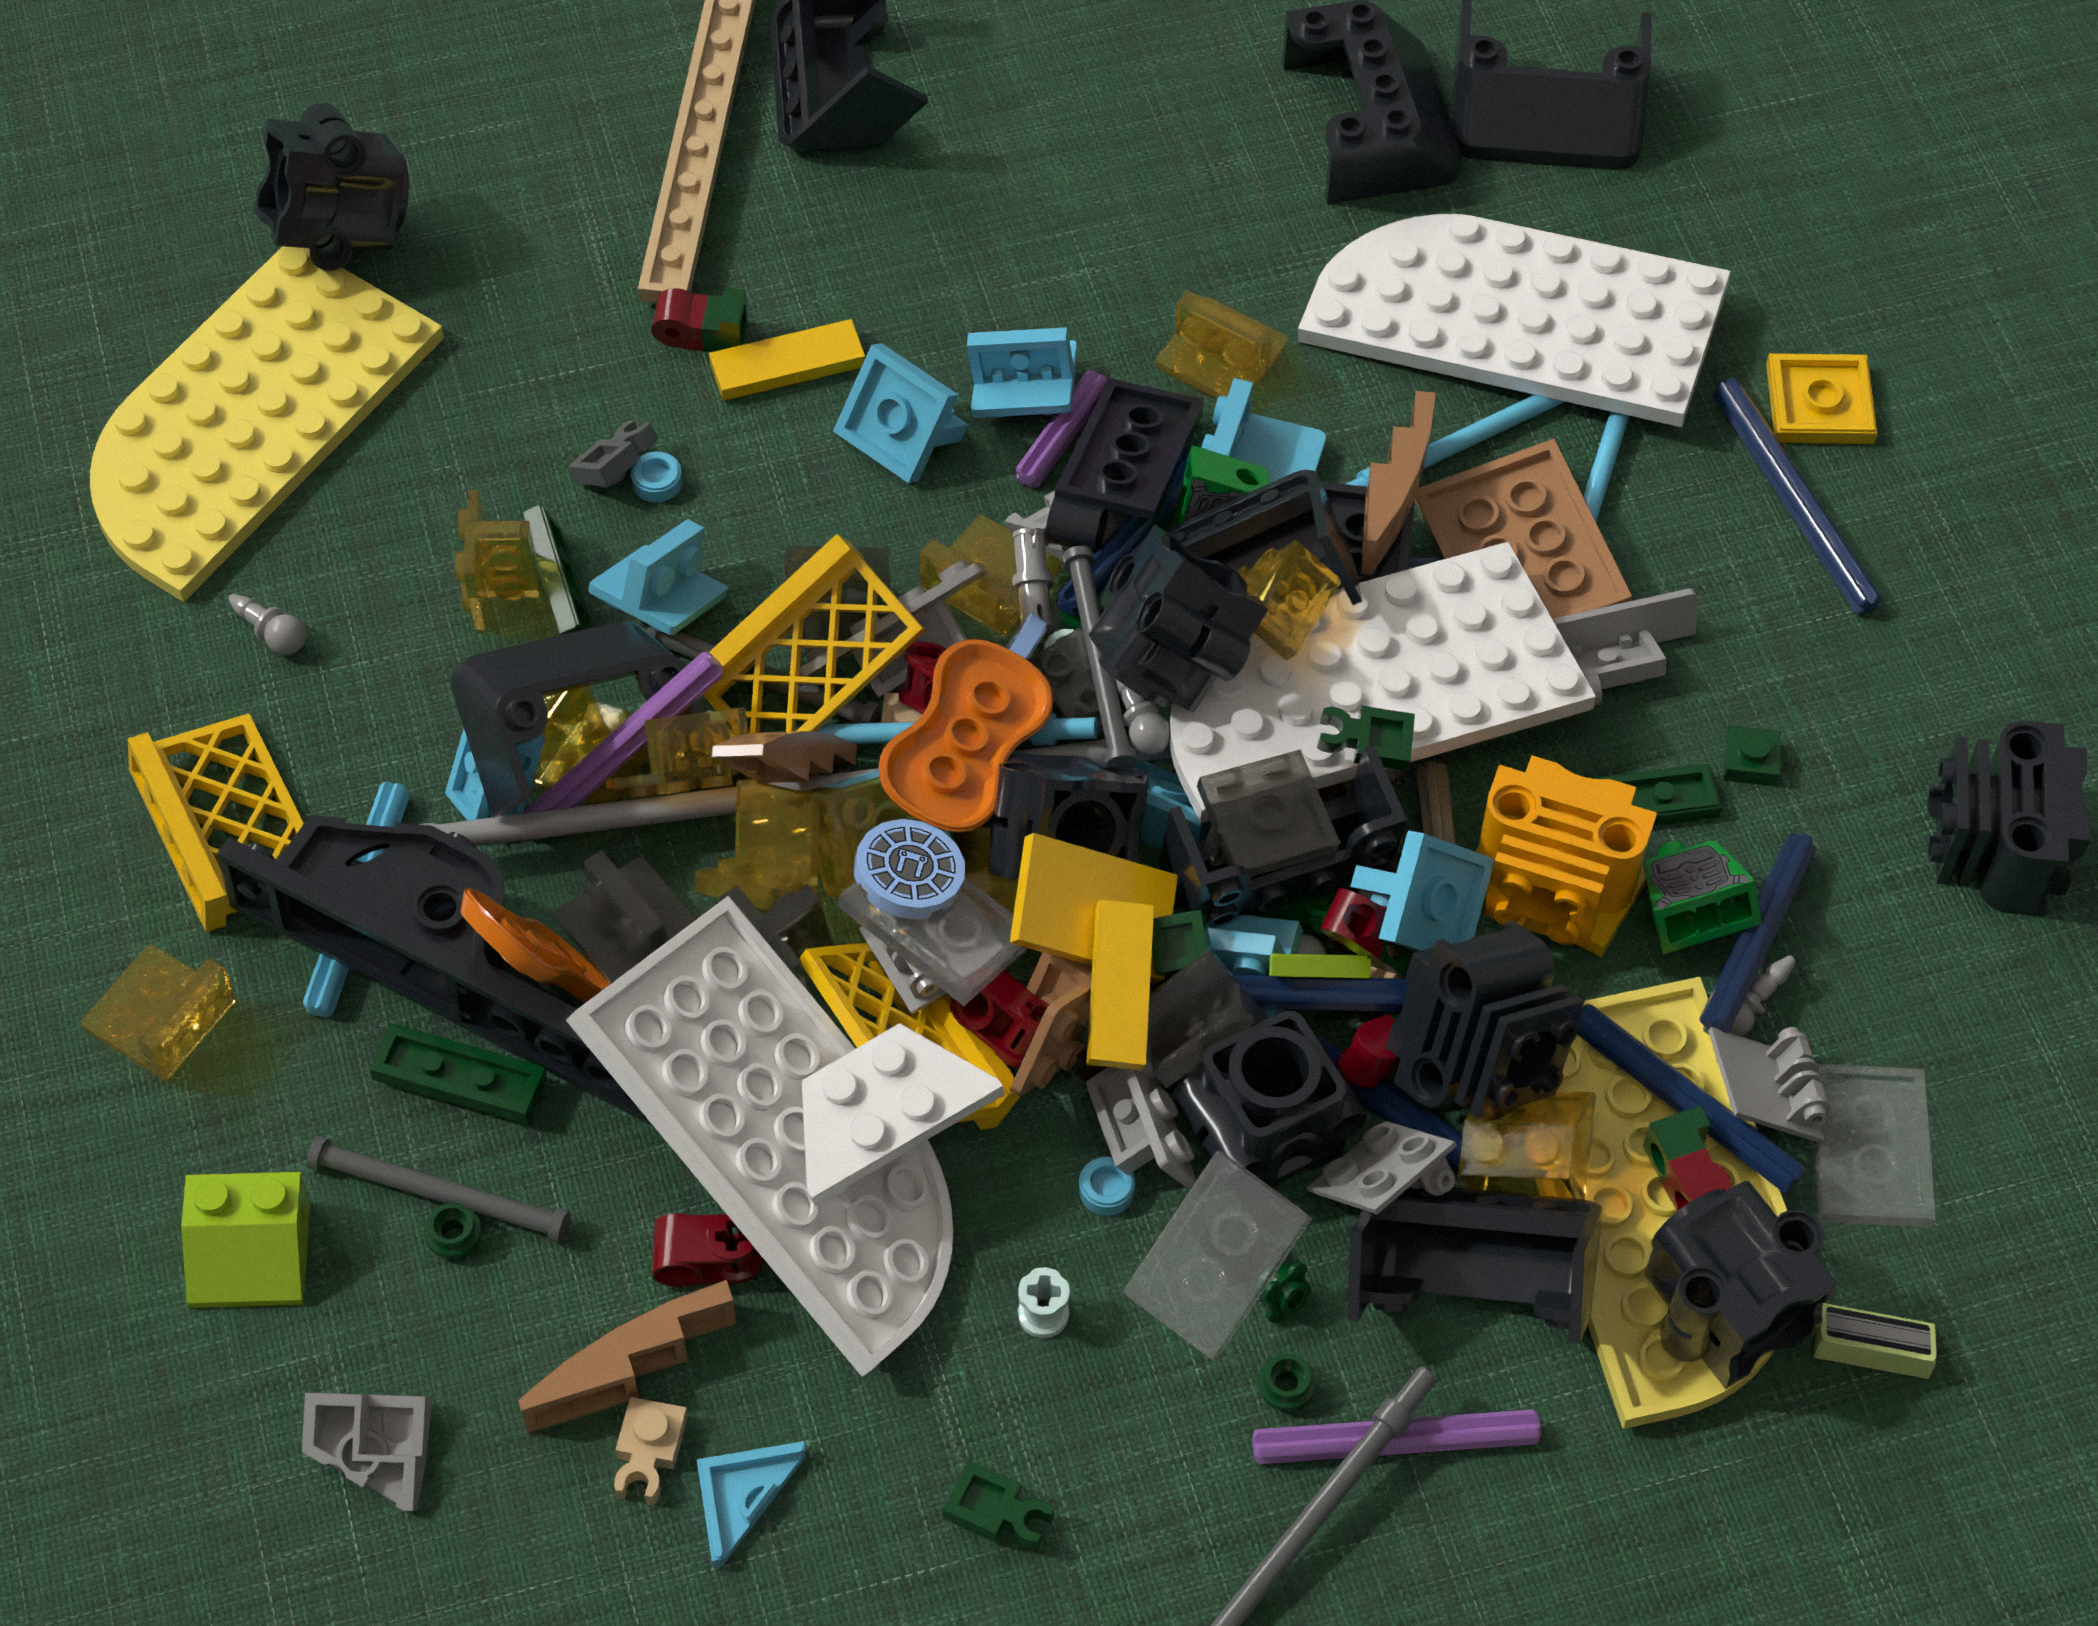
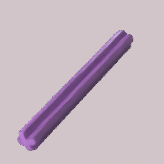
[521,652,724,814]
[1252,1410,1541,1464]

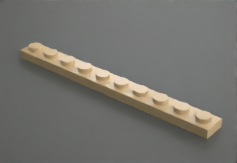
[638,0,756,303]

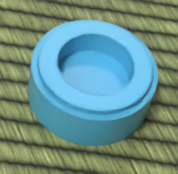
[631,452,682,502]
[1079,1157,1135,1216]

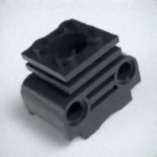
[1927,721,2090,917]
[1385,920,1585,1119]

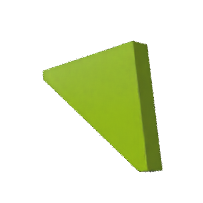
[1269,954,1371,978]

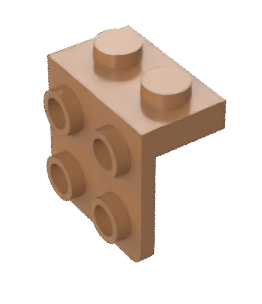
[1010,952,1092,1097]

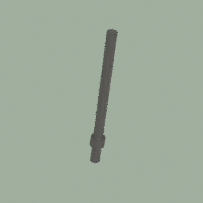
[1210,1367,1437,1626]

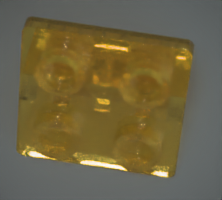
[1156,290,1288,398]
[455,490,540,630]

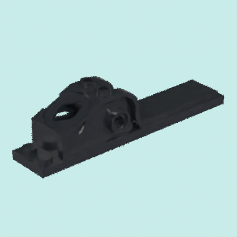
[217,815,653,1126]

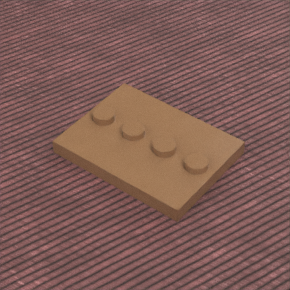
[1415,439,1632,619]

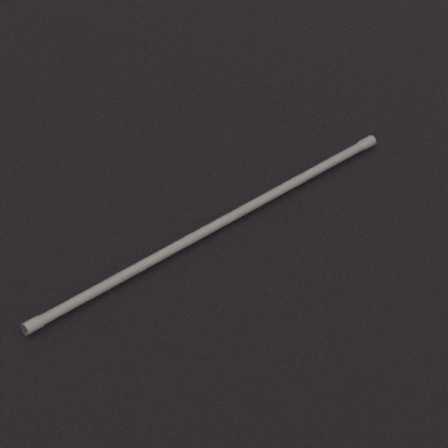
[387,674,1602,849]

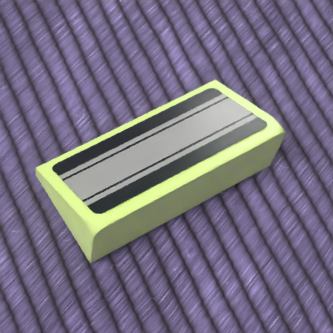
[1814,1303,1937,1379]

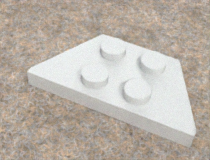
[801,1023,1004,1206]

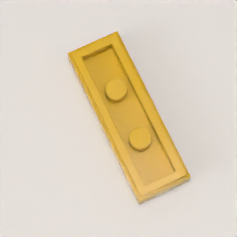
[709,319,865,401]
[1086,899,1154,1071]

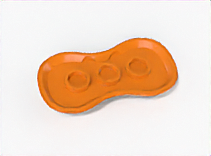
[879,639,1053,832]
[460,888,611,1003]

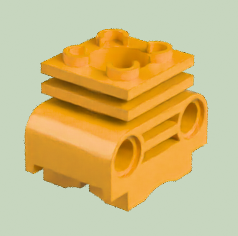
[1477,755,1657,948]

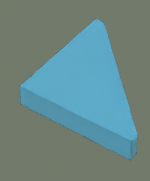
[697,1441,806,1568]

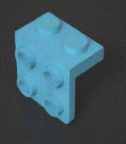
[1201,378,1326,483]

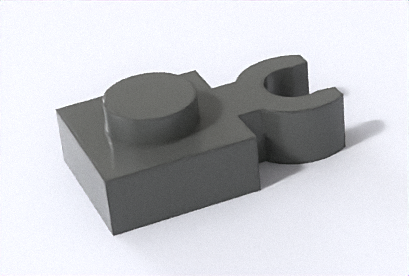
[567,420,658,488]

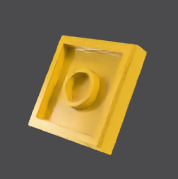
[1766,353,1877,444]

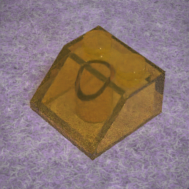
[1458,1091,1596,1200]

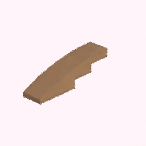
[1361,391,1436,575]
[712,731,857,783]
[518,1280,737,1433]

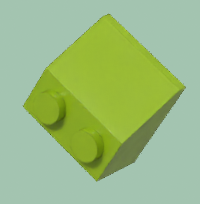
[181,1172,311,1308]

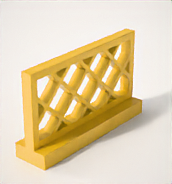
[703,534,926,736]
[128,713,304,932]
[798,943,1020,1130]

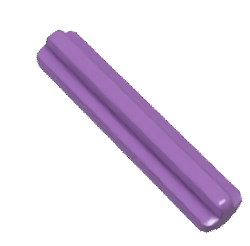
[1016,370,1108,489]

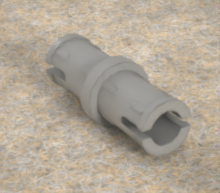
[1012,527,1054,634]

